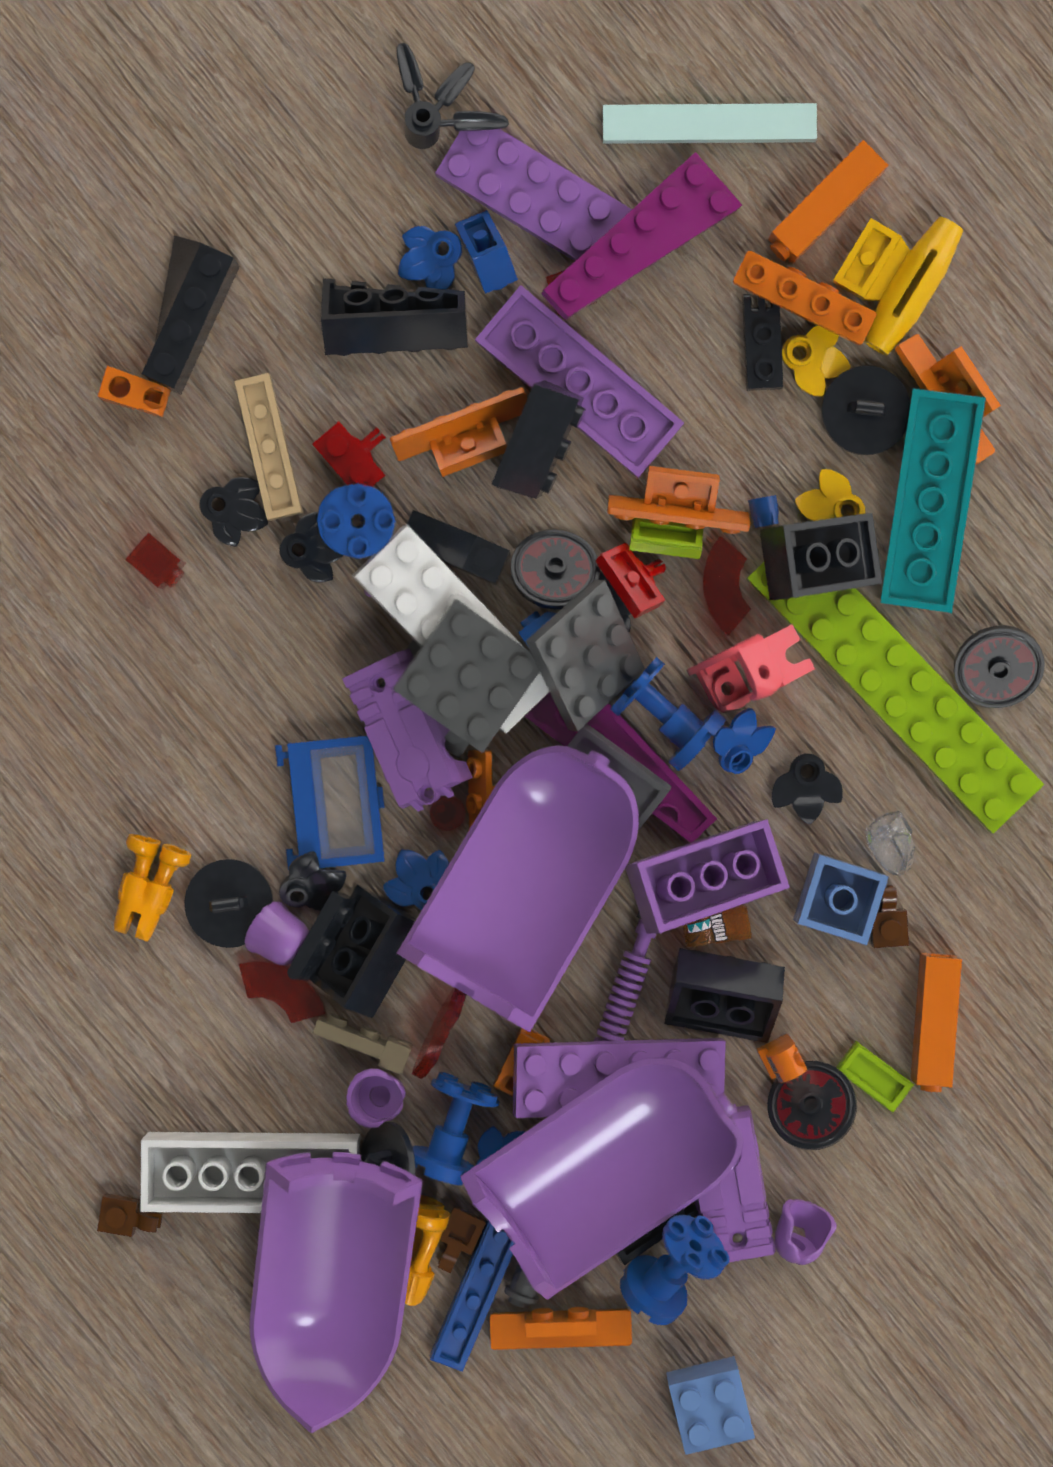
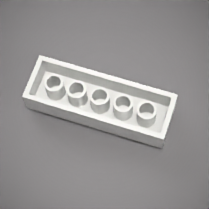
[352,525,549,733]
[141,1132,360,1213]

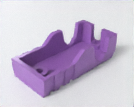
[342,649,473,812]
[694,1104,776,1262]

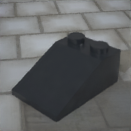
[759,513,882,601]

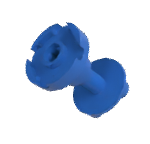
[317,484,395,558]
[610,657,726,771]
[412,1072,500,1186]
[620,1215,730,1325]

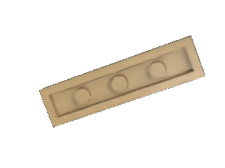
[234,373,303,521]

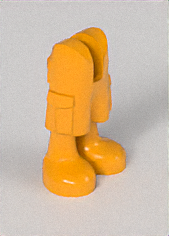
[114,834,192,942]

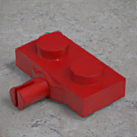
[312,421,386,487]
[595,543,666,619]

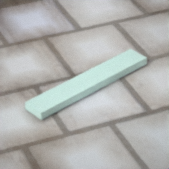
[603,103,817,144]

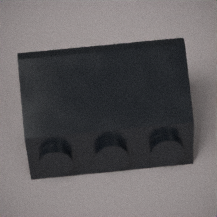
[491,380,586,499]
[310,884,417,1018]
[664,948,785,1043]

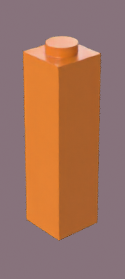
[768,140,889,264]
[910,953,962,1092]

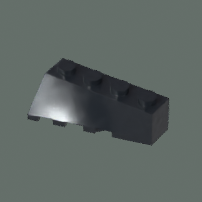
[142,236,240,395]
[321,278,468,356]

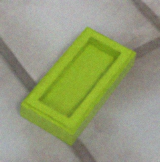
[629,518,703,559]
[836,1041,914,1113]

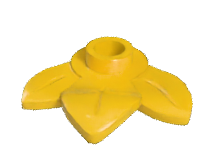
[782,326,851,397]
[795,469,865,521]

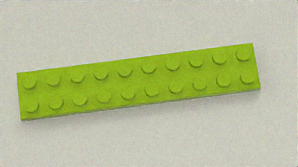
[746,562,1045,834]

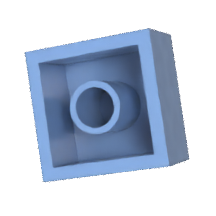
[793,852,888,945]
[666,1356,755,1455]

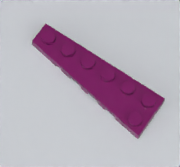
[541,152,742,320]
[525,691,717,843]

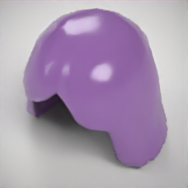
[244,901,309,965]
[346,1069,406,1128]
[774,1199,837,1265]

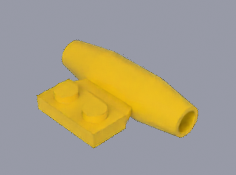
[833,217,963,356]

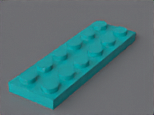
[880,389,986,613]

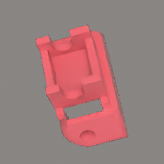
[686,624,815,713]

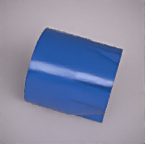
[748,495,779,528]

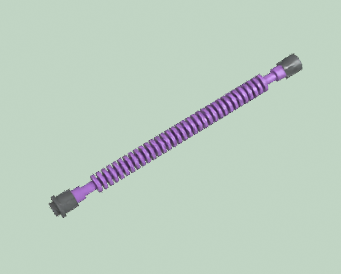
[504,911,657,1308]

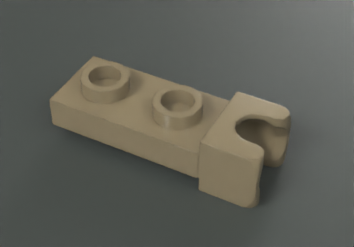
[313,1013,413,1074]

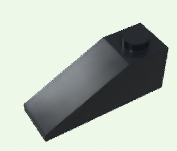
[407,510,510,586]

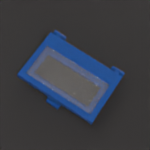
[275,736,385,870]

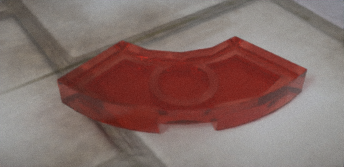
[703,536,751,636]
[239,960,327,1023]
[411,987,467,1079]

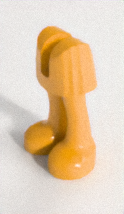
[405,1195,450,1306]

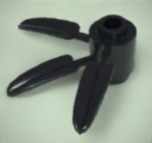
[396,43,509,149]

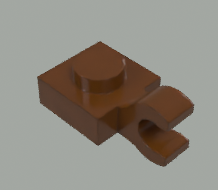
[871,885,909,948]
[97,1193,163,1237]
[438,1205,486,1273]

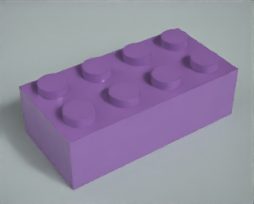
[625,819,790,934]

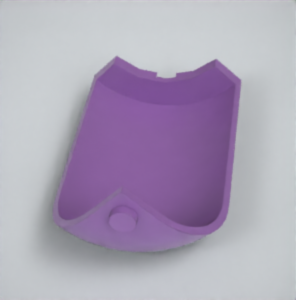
[397,746,639,1032]
[460,1058,743,1300]
[250,1152,422,1433]

